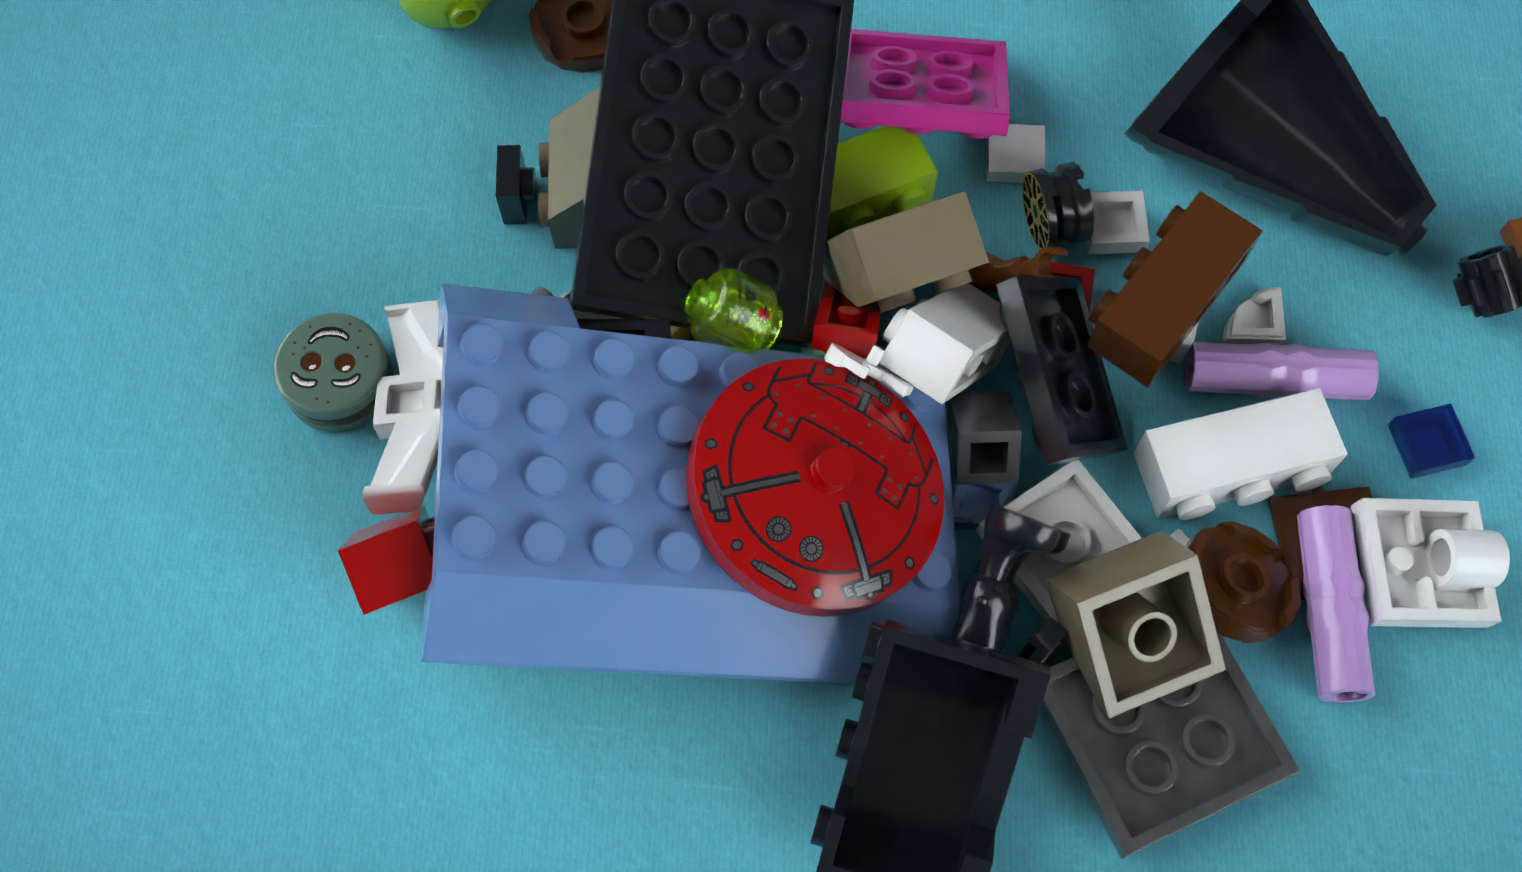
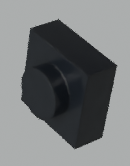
[495,145,537,225]

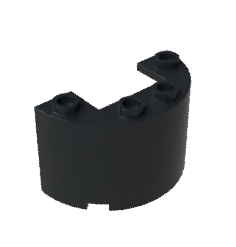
[810,618,1051,872]

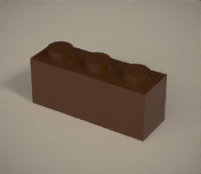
[1087,191,1263,388]

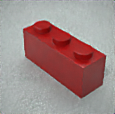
[338,505,435,615]

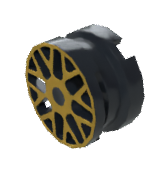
[1022,162,1094,250]

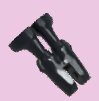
[951,504,1071,652]

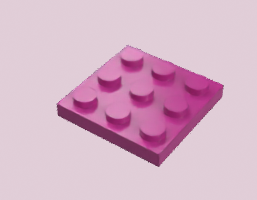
[840,29,1010,139]

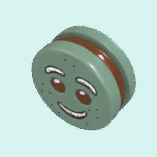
[273,313,394,432]

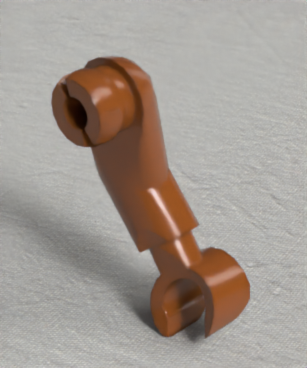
[969,247,1067,293]

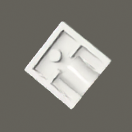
[1350,498,1510,628]

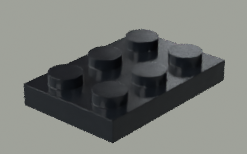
[996,276,1128,465]

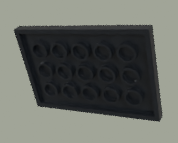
[570,0,854,348]

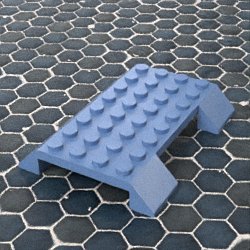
[421,283,960,684]

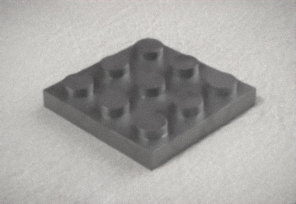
[1041,632,1300,859]

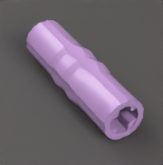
[1184,342,1379,400]
[1297,505,1376,703]

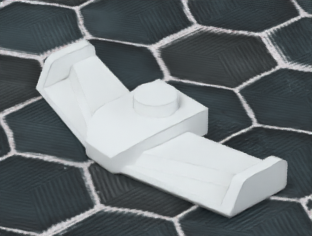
[363,300,443,515]

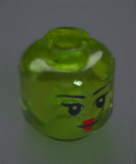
[685,268,783,353]

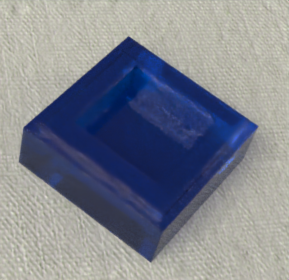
[1388,403,1475,479]

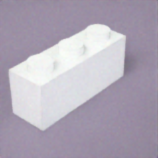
[879,283,1012,404]
[1133,388,1348,520]

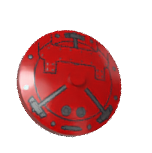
[686,359,944,617]

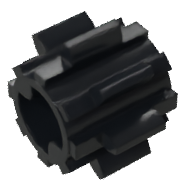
[1452,244,1522,318]

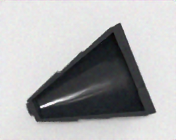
[1124,0,1437,256]

